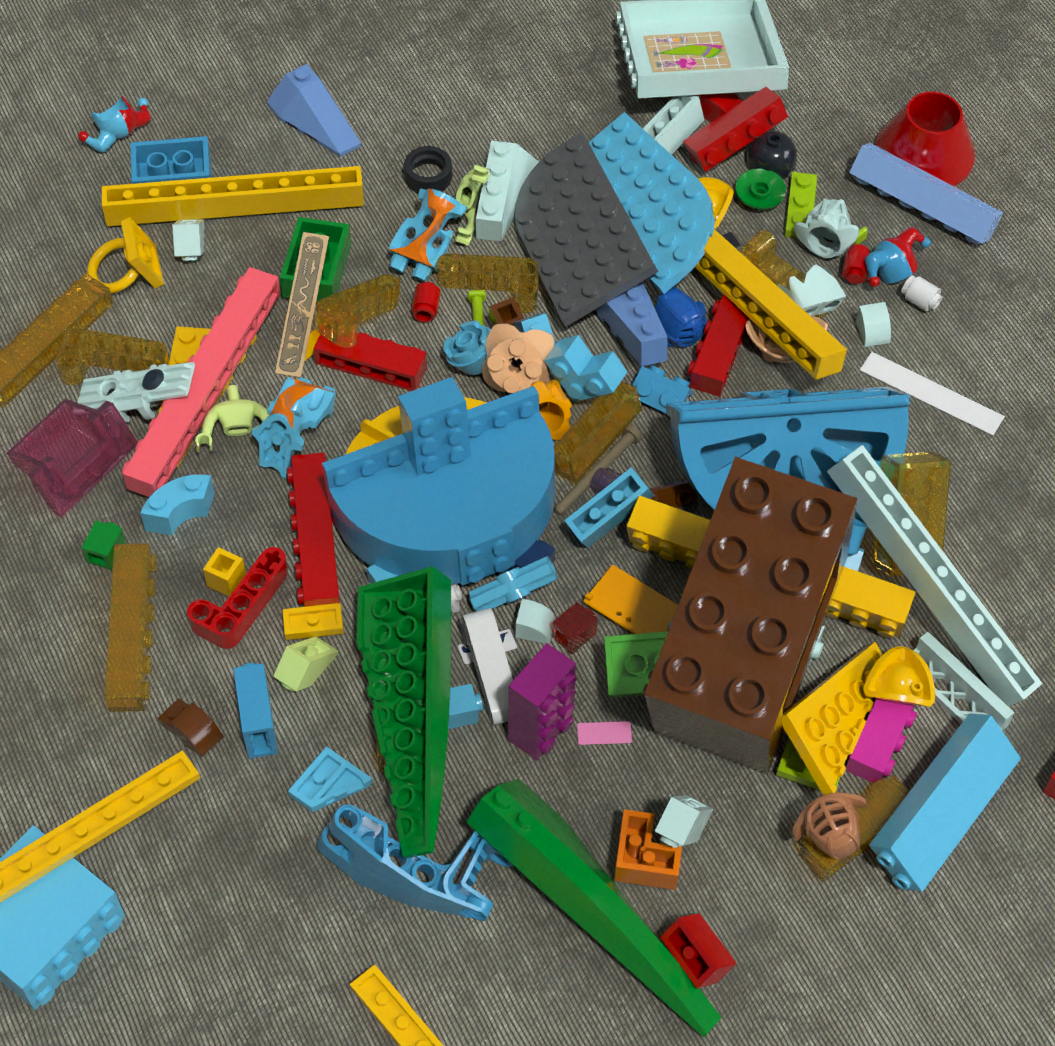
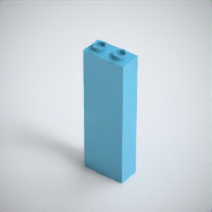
[869,713,1021,892]

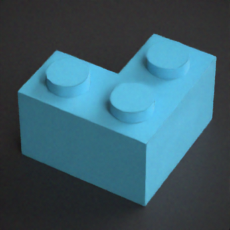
[544,335,627,402]

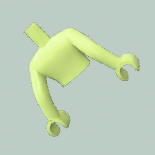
[455,165,491,246]
[195,385,269,452]

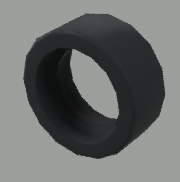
[404,146,452,193]

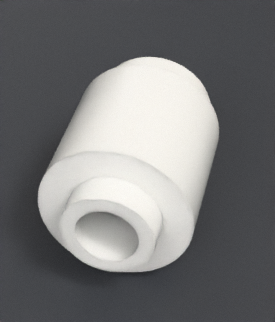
[901,275,942,312]

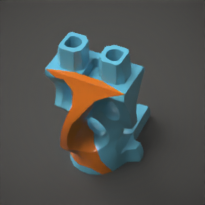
[389,189,467,282]
[251,377,336,478]

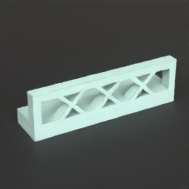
[914,632,1014,730]

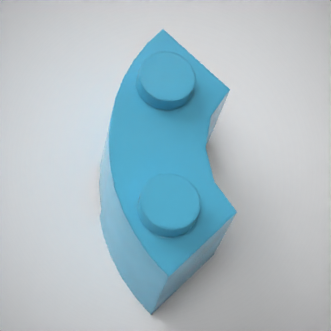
[140,475,215,536]

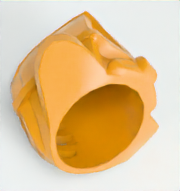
[530,379,572,440]

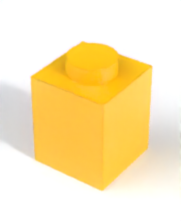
[203,547,246,596]

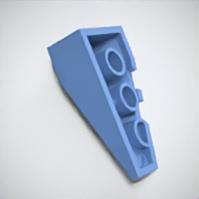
[267,64,361,157]

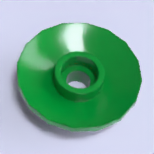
[735,168,786,210]

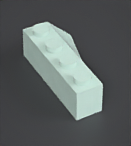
[476,141,539,242]

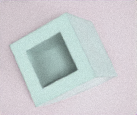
[856,302,891,347]
[516,599,556,644]

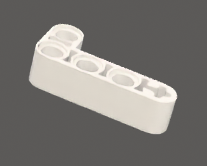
[460,608,513,725]

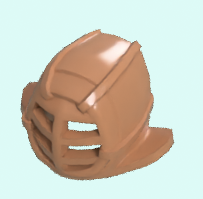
[792,793,868,860]

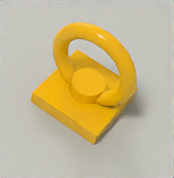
[87,217,164,294]

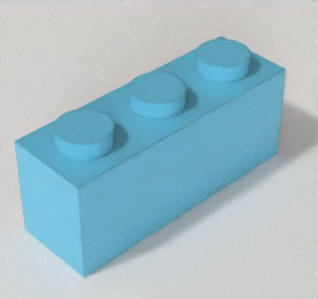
[564,467,655,548]

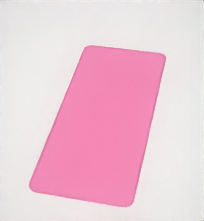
[577,721,632,745]

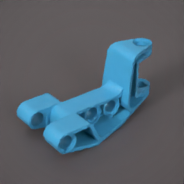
[317,804,513,921]

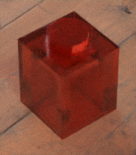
[551,602,598,655]

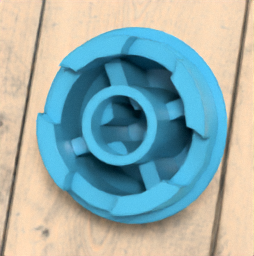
[443,321,491,375]

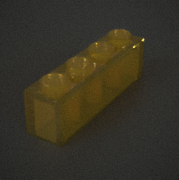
[554,381,642,483]
[798,775,909,883]

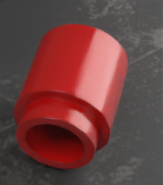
[842,244,870,284]
[411,282,441,323]

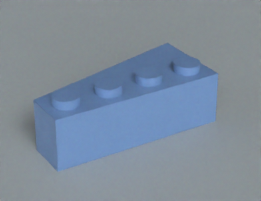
[596,281,668,366]

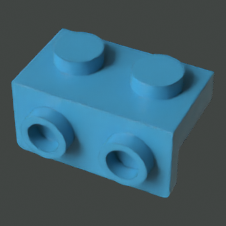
[628,365,694,413]

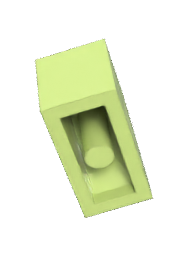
[273,637,339,692]

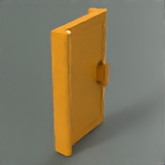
[583,565,678,634]

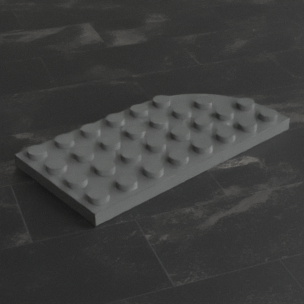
[515,132,659,326]

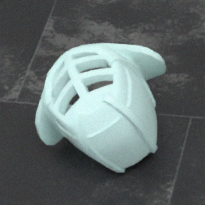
[794,198,859,258]

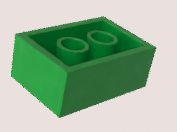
[280,217,351,305]

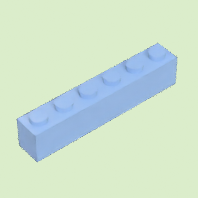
[849,143,1003,244]

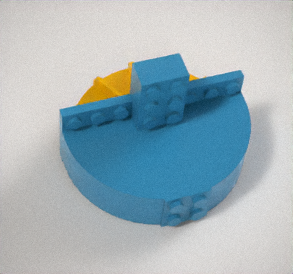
[322,377,556,586]

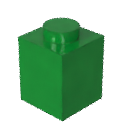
[81,520,126,570]

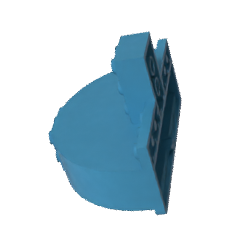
[666,387,910,512]

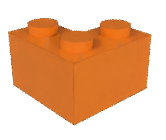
[614,809,682,890]

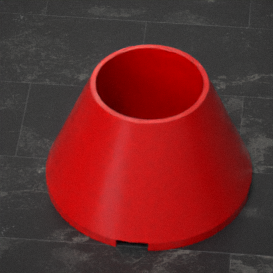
[875,91,975,187]

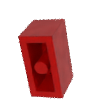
[660,913,737,989]

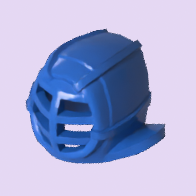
[655,287,707,348]

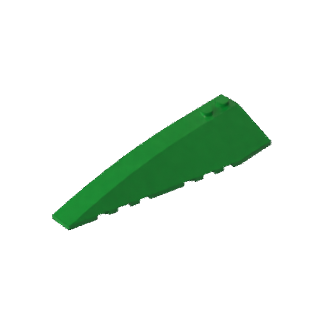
[356,566,451,858]
[466,778,722,1037]

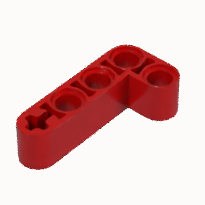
[187,547,288,649]

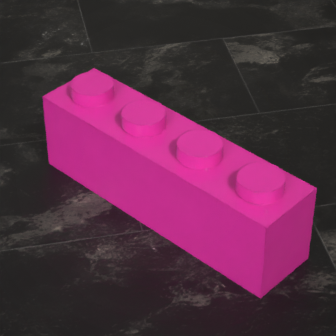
[845,699,918,785]

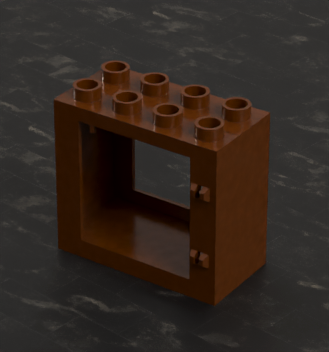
[643,457,858,775]

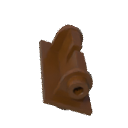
[650,478,697,509]

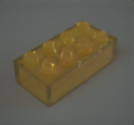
[874,452,951,576]

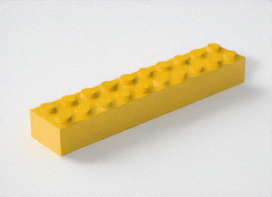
[627,495,916,639]

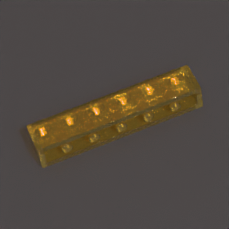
[0,273,113,408]
[105,543,157,712]

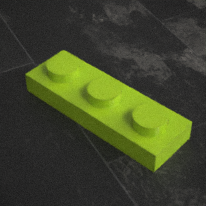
[785,172,817,238]

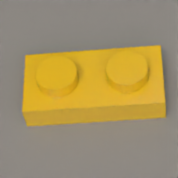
[283,603,344,640]

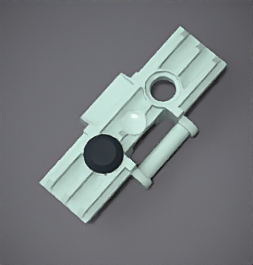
[75,362,195,423]

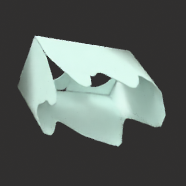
[777,265,846,317]

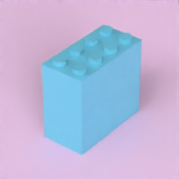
[0,825,125,1010]

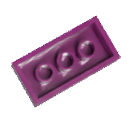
[508,643,577,761]

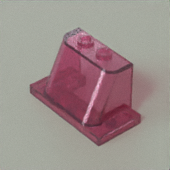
[7,399,138,517]

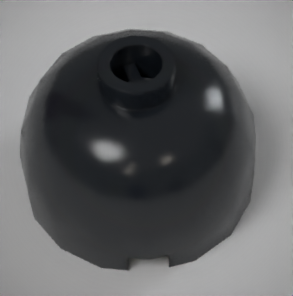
[746,131,797,180]

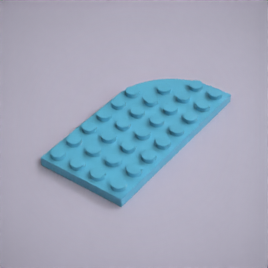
[589,112,715,294]

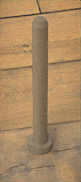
[554,425,642,515]

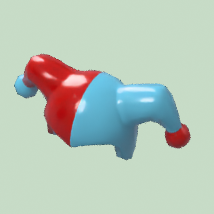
[78,96,151,153]

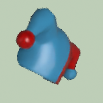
[865,227,931,287]

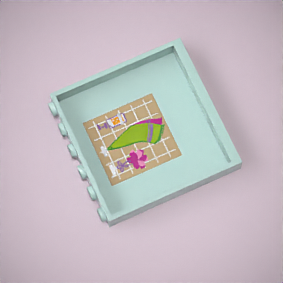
[615,0,789,98]

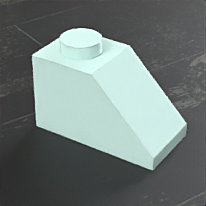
[172,219,204,261]

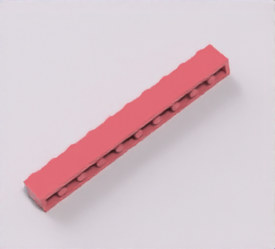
[122,267,281,497]

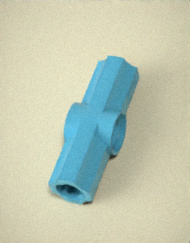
[469,556,558,611]

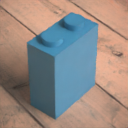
[233,663,279,759]

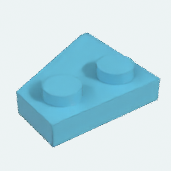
[288,746,373,813]

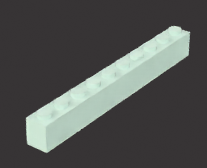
[827,445,1042,706]

